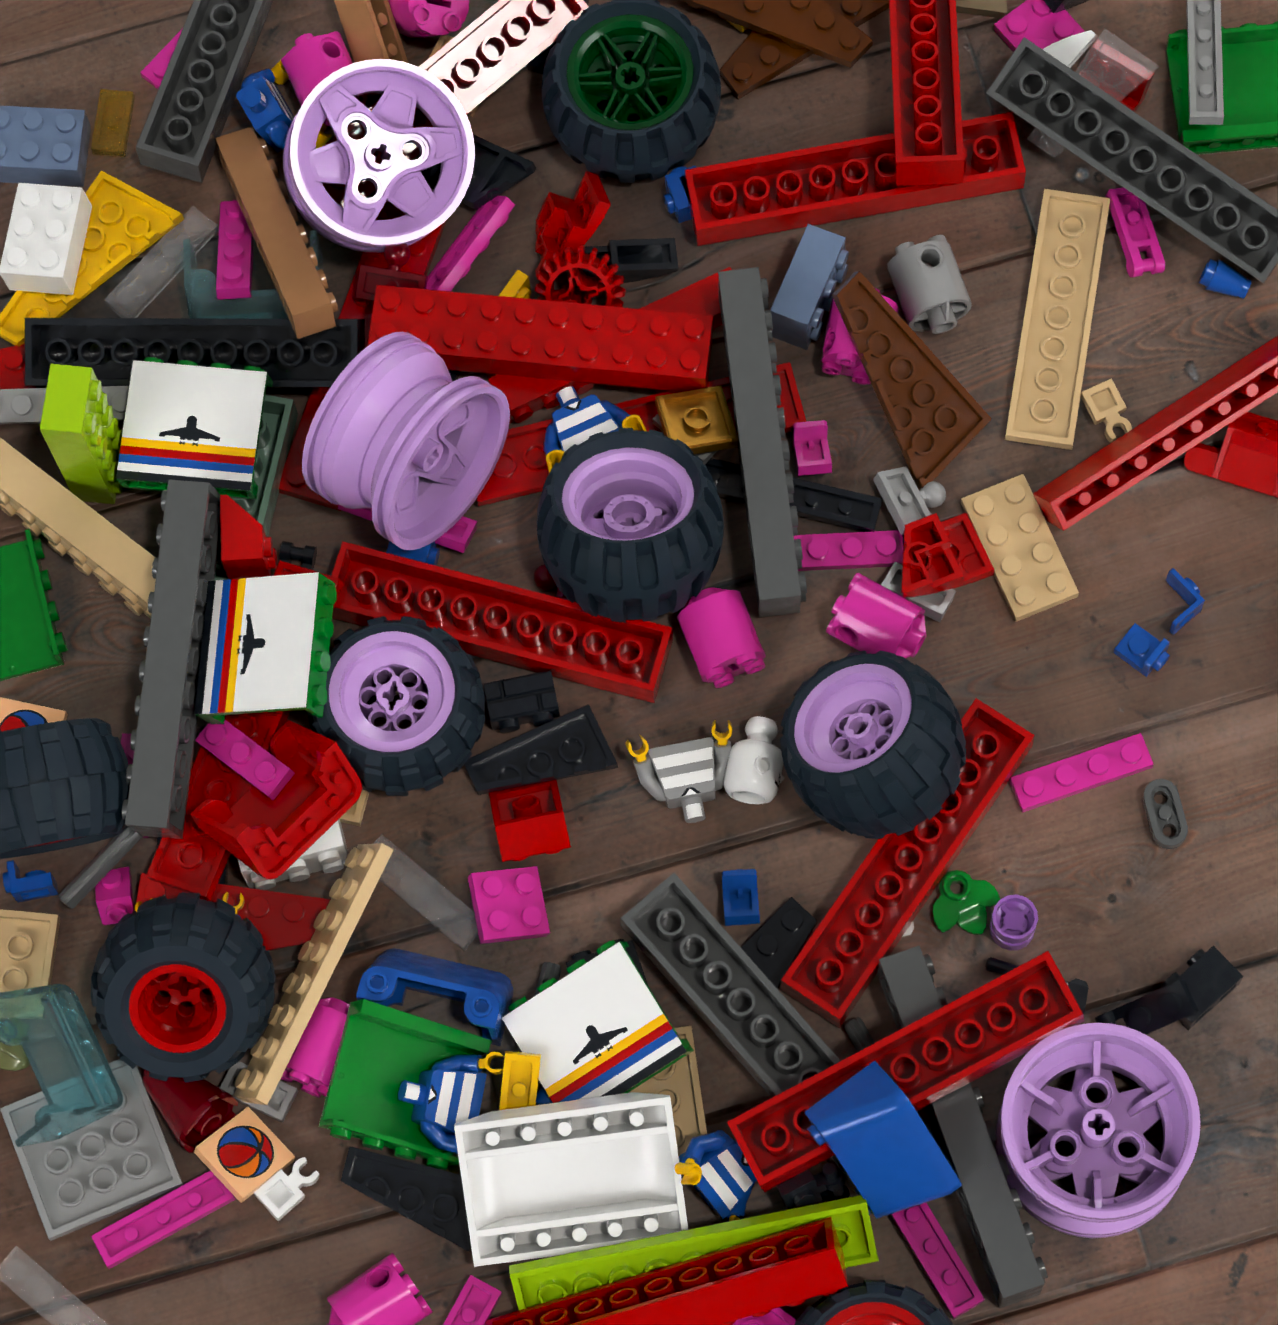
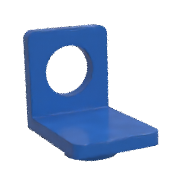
[1166,568,1205,635]

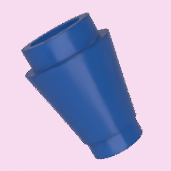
[1199,259,1252,299]

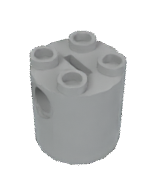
[887,235,972,334]

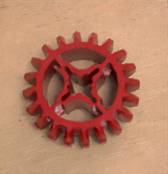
[535,245,626,307]

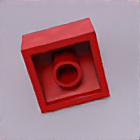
[220,494,277,579]
[489,780,571,862]

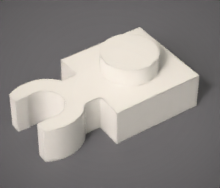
[254,1157,319,1221]

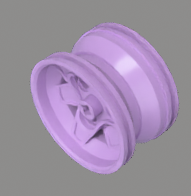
[283,59,475,253]
[302,332,510,550]
[995,1023,1200,1238]

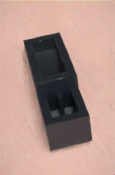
[575,238,679,288]

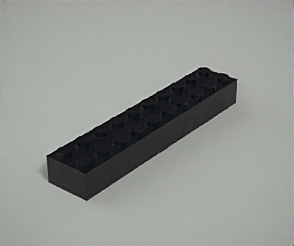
[25,318,365,387]

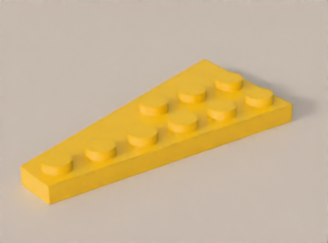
[0,170,184,346]

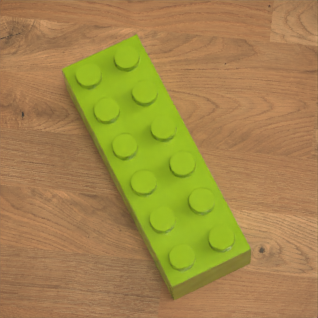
[40,364,123,504]

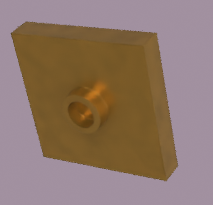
[655,385,739,454]

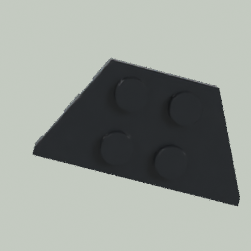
[421,134,536,209]

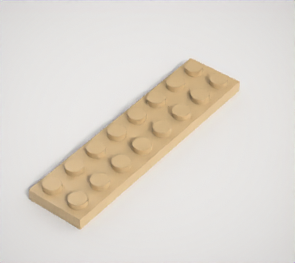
[1005,189,1110,450]
[233,843,393,1105]

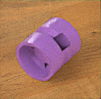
[990,895,1038,951]

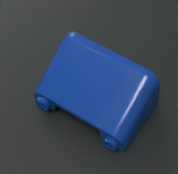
[356,949,513,1046]
[804,1061,962,1219]

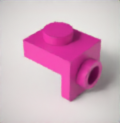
[792,420,832,476]
[95,867,135,925]

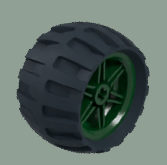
[542,0,721,183]

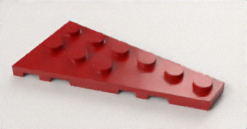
[136,873,331,951]

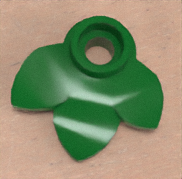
[933,870,1000,935]

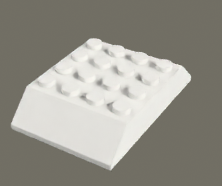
[454,1092,688,1267]

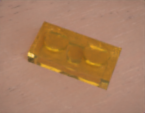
[91,89,135,157]

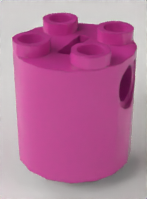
[388,0,469,38]
[281,31,368,126]
[821,288,898,385]
[826,573,927,658]
[677,587,766,688]
[281,997,350,1098]
[326,1252,433,1325]

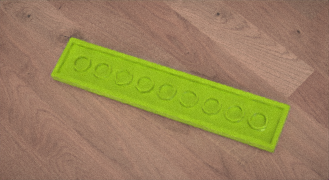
[509,1195,879,1310]

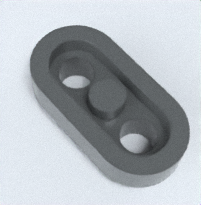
[1143,779,1188,849]

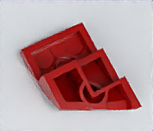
[535,171,611,277]
[901,513,994,598]

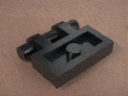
[777,1162,851,1210]

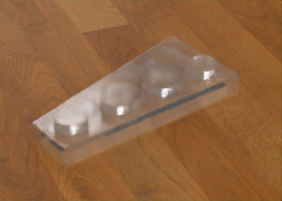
[1027,29,1160,158]

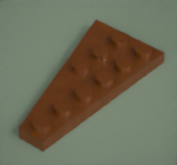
[683,0,873,68]
[720,0,889,100]
[832,271,992,490]

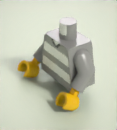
[626,720,732,823]

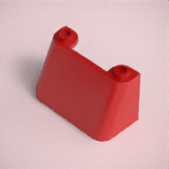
[190,720,362,880]

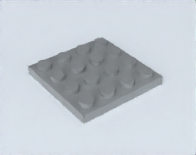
[0,1059,184,1241]

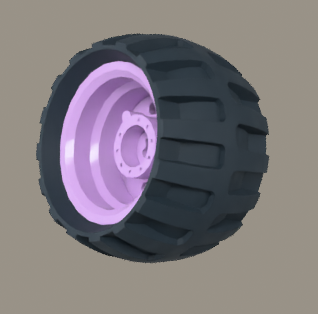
[537,428,724,623]

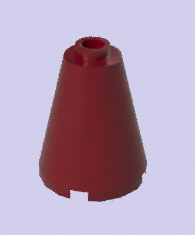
[142,1070,238,1153]

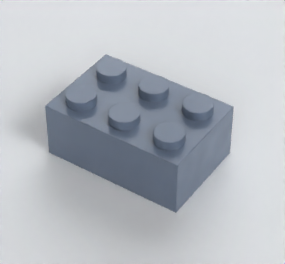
[0,106,91,187]
[771,224,849,350]

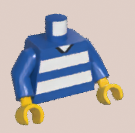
[235,60,332,152]
[543,386,646,473]
[398,1052,504,1154]
[674,1130,757,1221]

